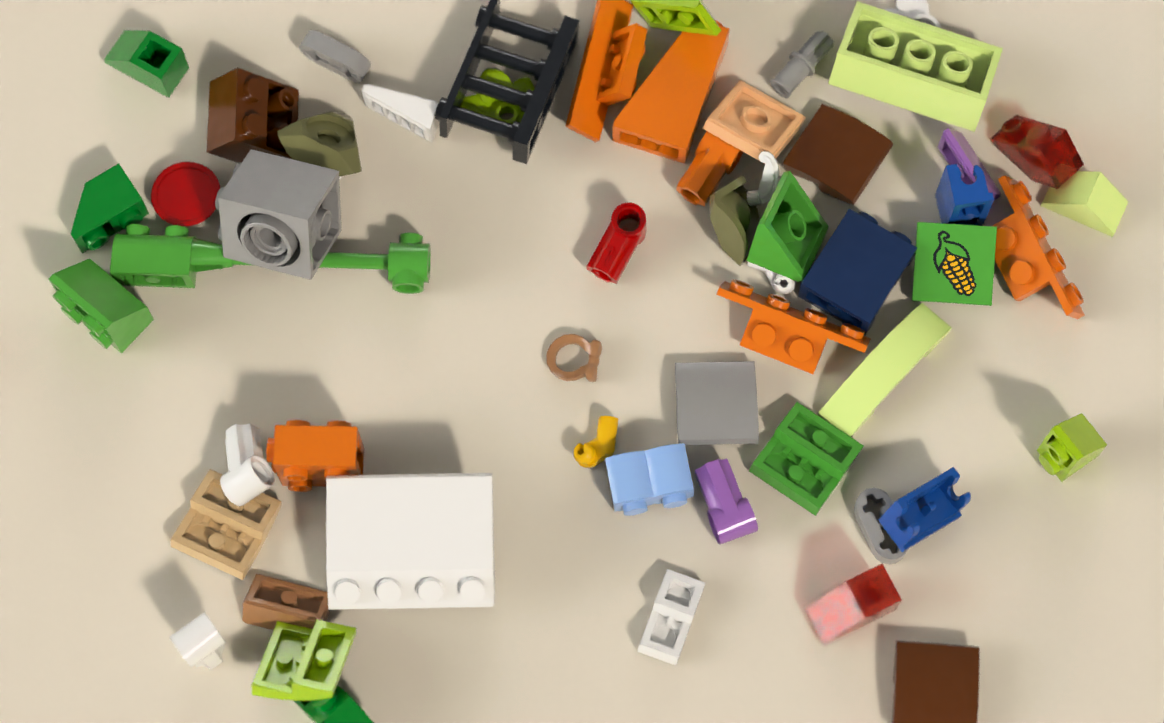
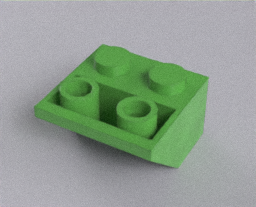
[48,258,154,354]

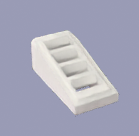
[362,84,439,142]

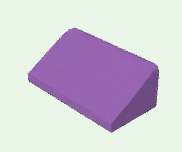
[938,128,1001,200]

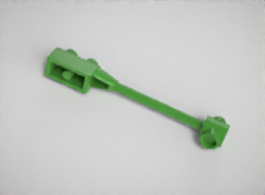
[110,224,431,294]

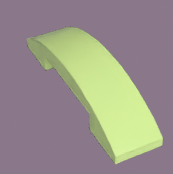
[818,303,952,437]

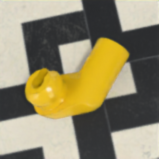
[573,416,618,468]

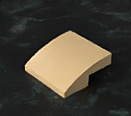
[171,469,282,580]

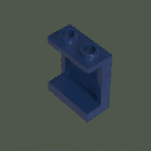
[798,208,917,336]

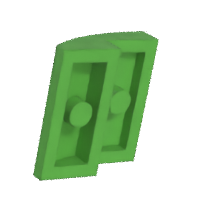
[749,402,863,516]

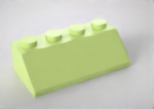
[828,1,1003,132]

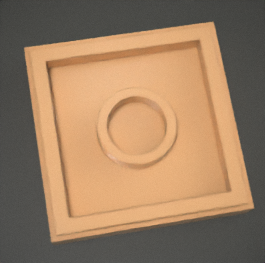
[703,80,806,164]

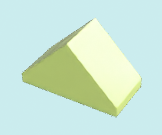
[1041,171,1128,237]

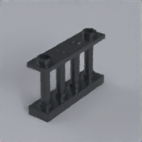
[435,0,579,164]

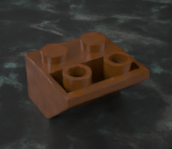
[207,68,299,163]

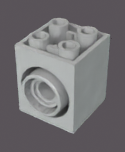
[215,149,342,280]

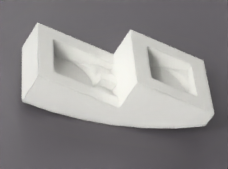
[637,569,705,665]

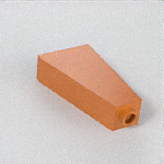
[612,20,730,164]

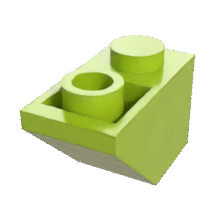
[1037,413,1107,482]

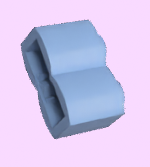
[605,443,694,516]

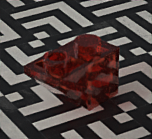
[990,115,1084,189]
[805,563,902,646]

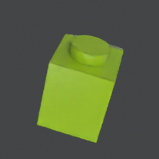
[630,0,721,36]

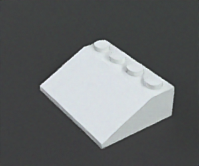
[326,473,495,610]

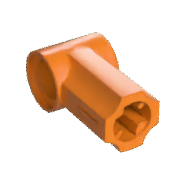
[676,131,743,207]

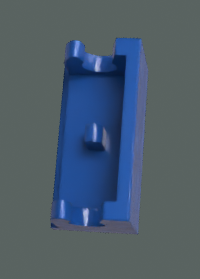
[935,164,994,226]
[878,467,971,553]

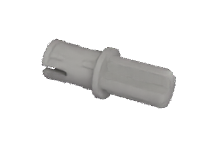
[770,31,834,98]

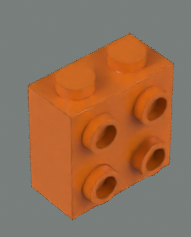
[266,420,365,492]

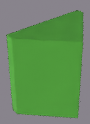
[746,171,829,282]

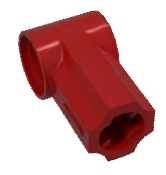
[586,202,647,284]

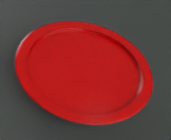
[151,162,221,227]

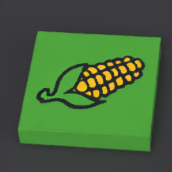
[912,222,997,306]

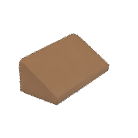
[242,574,330,630]

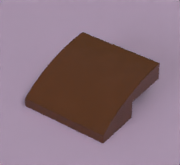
[782,104,893,205]
[891,640,980,723]

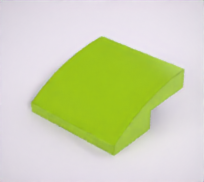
[252,619,356,701]

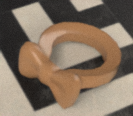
[546,334,602,382]

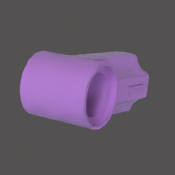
[694,459,758,545]

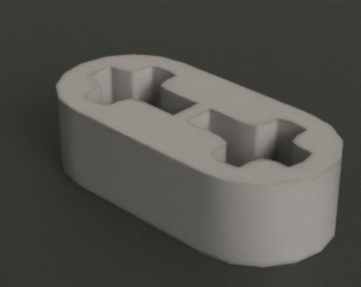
[299,30,371,83]
[854,488,907,564]

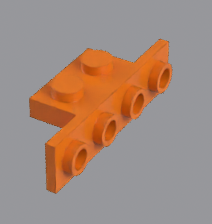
[565,0,648,142]
[992,175,1085,319]
[716,279,871,374]

